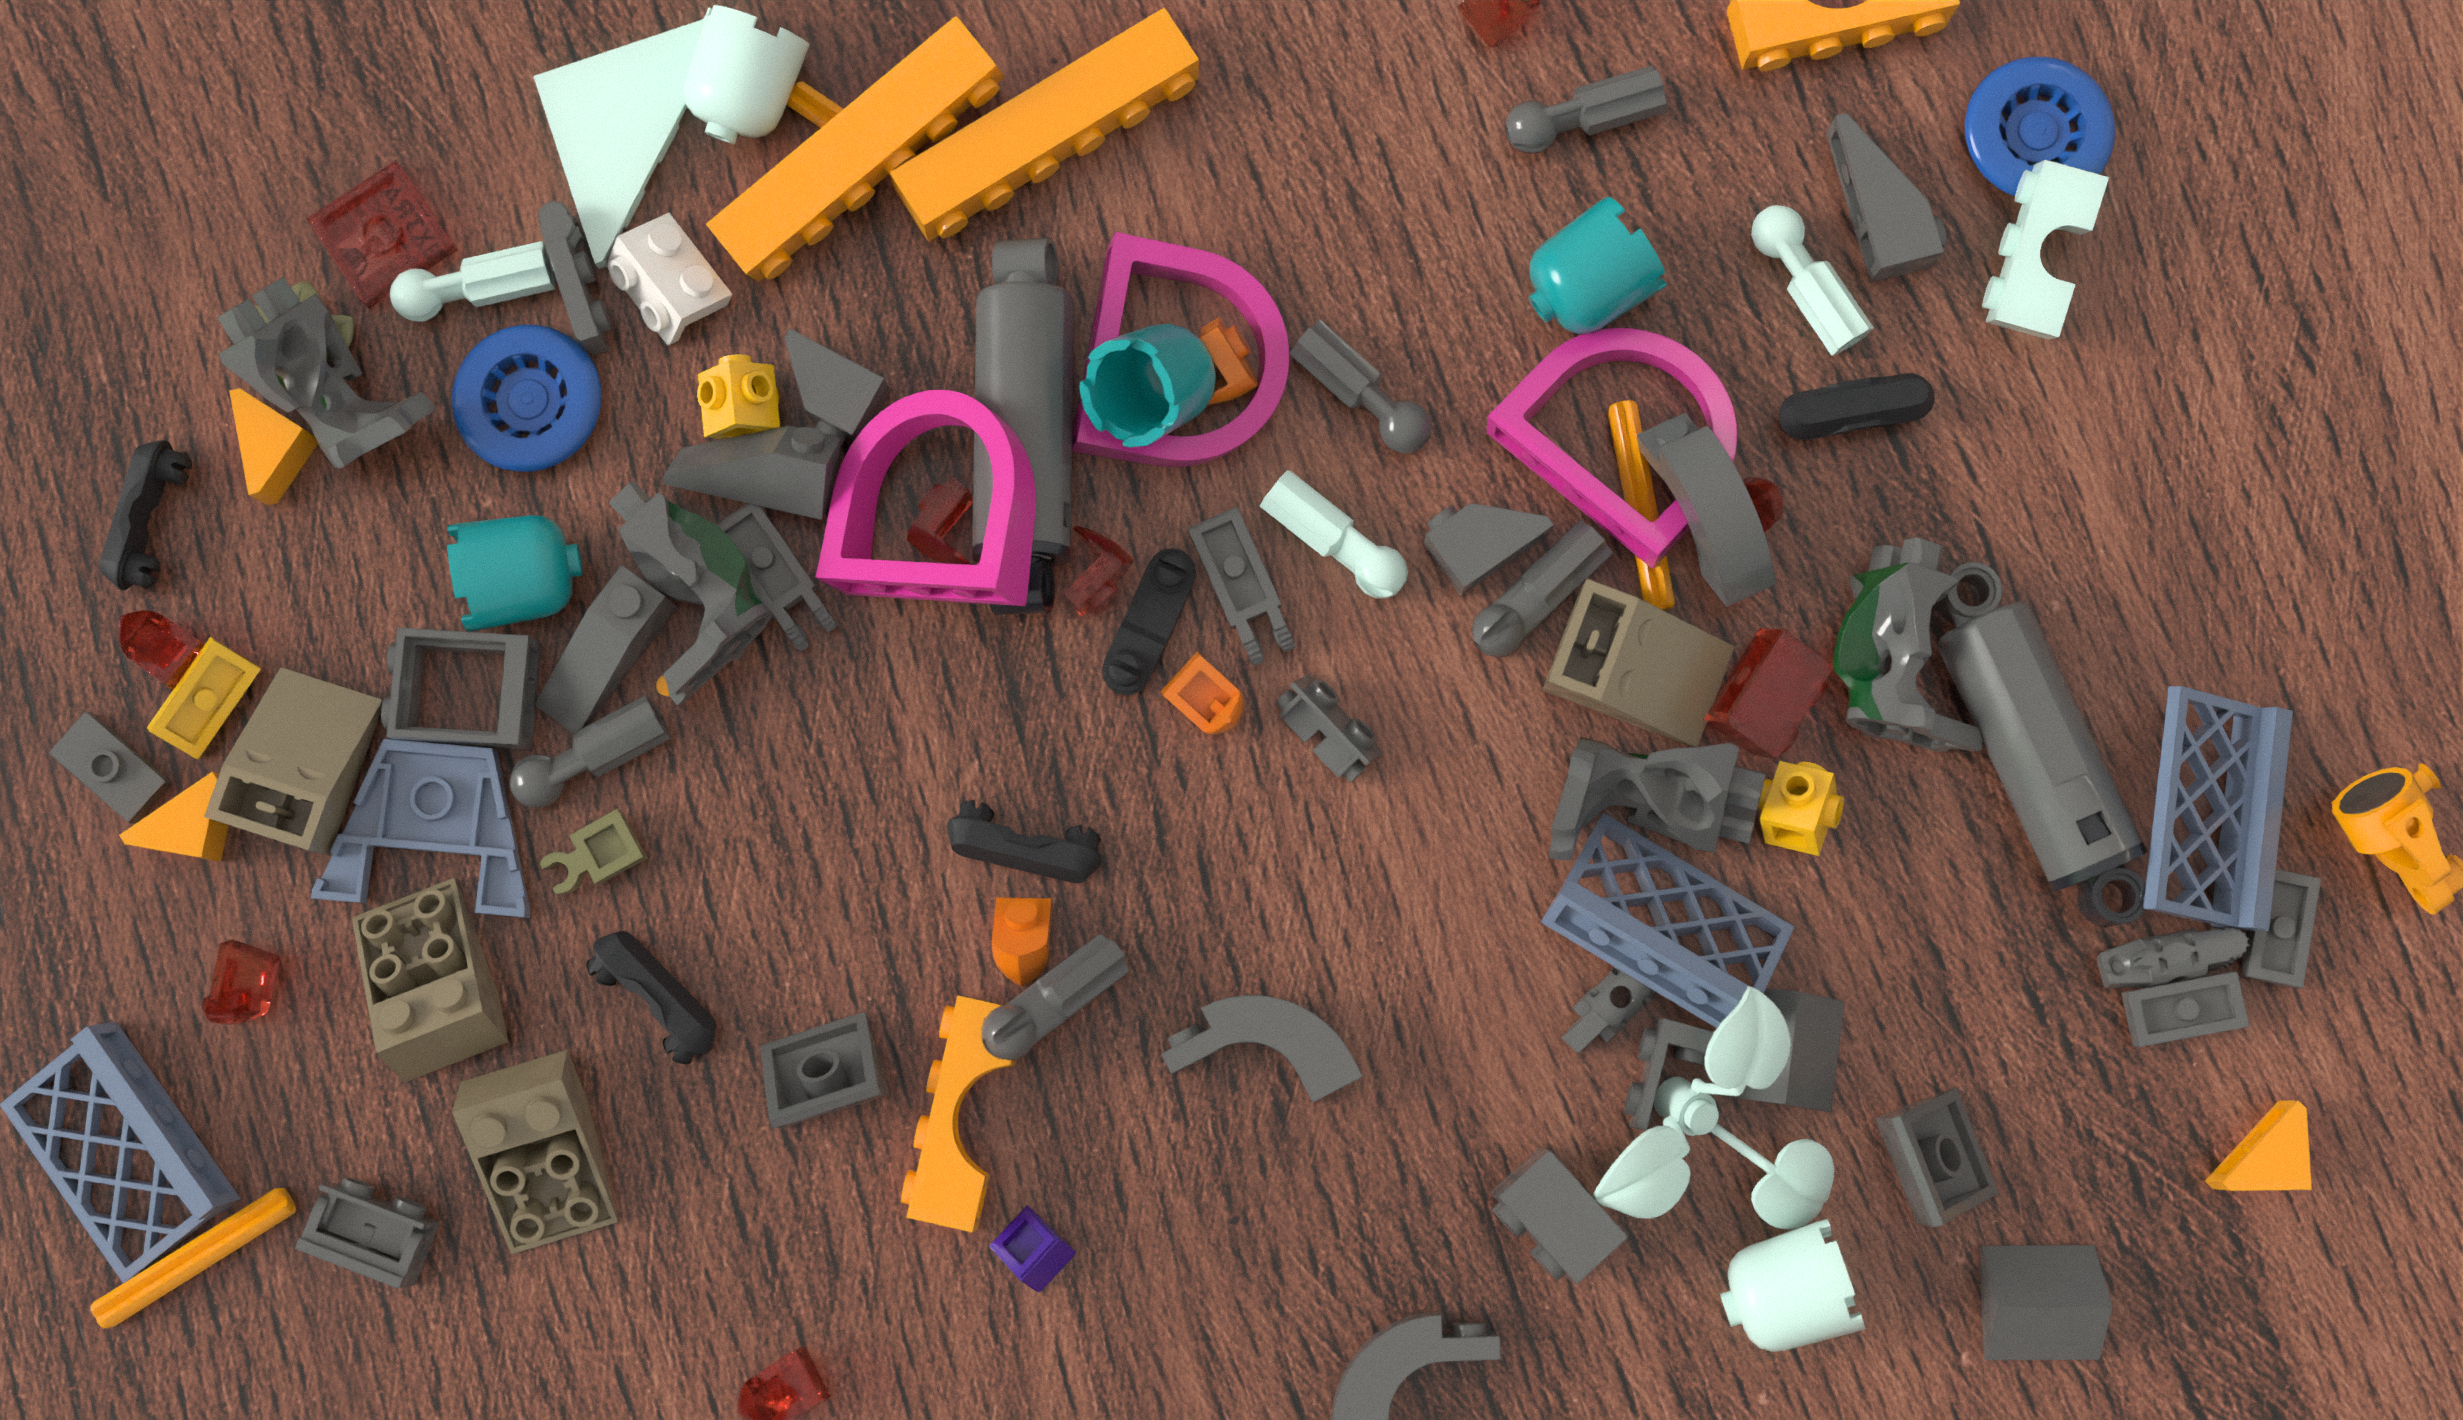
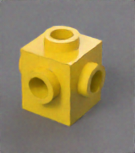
[697,354,780,439]
[1758,761,1844,856]

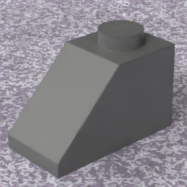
[784,328,891,446]
[1423,503,1554,596]

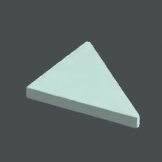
[534,19,704,269]

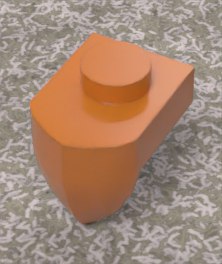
[1199,317,1259,405]
[1160,651,1244,735]
[991,897,1052,987]

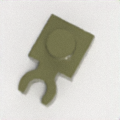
[539,809,648,895]

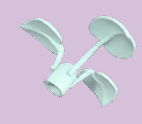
[1592,986,1834,1229]

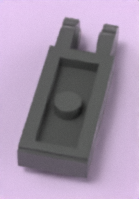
[537,200,612,356]
[716,503,838,652]
[1187,507,1295,666]

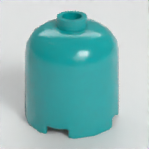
[1528,196,1667,334]
[1079,324,1216,448]
[447,515,583,632]

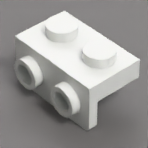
[607,213,732,345]

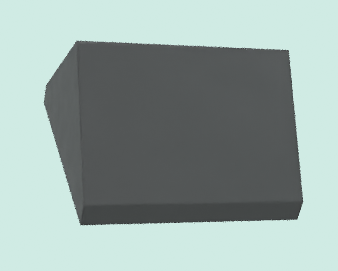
[1719,988,1845,1112]
[760,1011,892,1129]
[1875,1087,1999,1227]
[1979,1245,2113,1360]

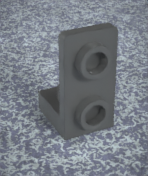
[1623,1018,1715,1131]

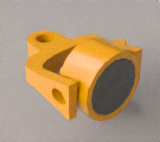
[2330,763,2463,915]

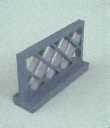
[2143,686,2293,931]
[1541,813,1794,1028]
[0,1021,241,1283]

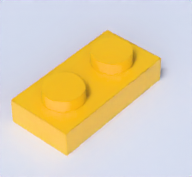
[147,637,261,760]

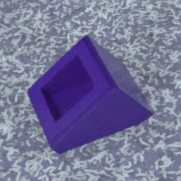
[989,1205,1076,1292]

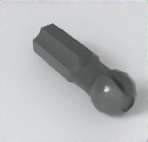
[1505,65,1667,154]
[1289,319,1431,453]
[1471,520,1614,658]
[510,694,671,808]
[981,934,1130,1061]

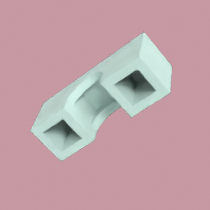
[1982,160,2109,340]

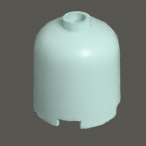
[683,5,809,144]
[1720,1219,1865,1352]

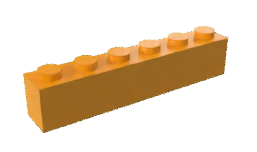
[889,7,1199,242]
[706,16,1005,282]

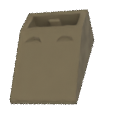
[1542,579,1735,747]
[204,667,384,856]
[352,877,509,1083]
[452,1049,619,1254]

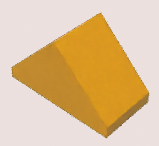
[229,388,318,506]
[119,772,229,862]
[2205,1100,2312,1191]

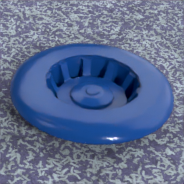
[1965,56,2115,196]
[452,325,602,472]

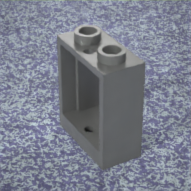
[381,628,542,751]

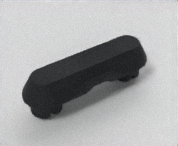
[1779,373,1935,440]
[99,440,192,590]
[1102,548,1196,695]
[947,800,1102,883]
[586,931,716,1064]

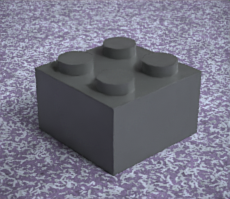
[1490,1148,1628,1284]

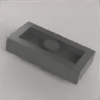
[49,711,173,824]
[2240,869,2321,989]
[2121,971,2250,1047]

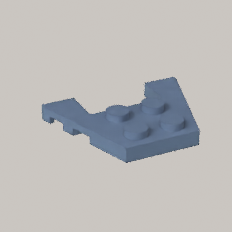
[311,739,531,918]

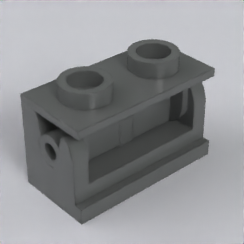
[295,1177,440,1289]

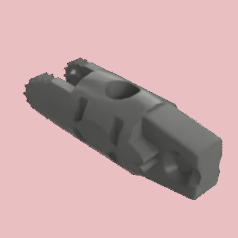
[2097,927,2249,988]
[1561,967,1658,1054]

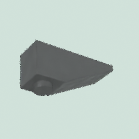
[1826,113,1946,283]
[663,426,841,520]
[534,565,678,734]

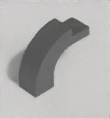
[1636,413,1776,607]
[1161,995,1363,1103]
[1331,1311,1501,1420]

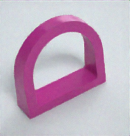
[1072,232,1289,467]
[1486,328,1737,569]
[815,390,1036,606]

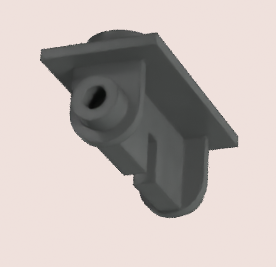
[1275,674,1384,783]

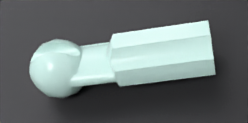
[1751,205,1874,356]
[390,241,556,322]
[1260,470,1408,599]

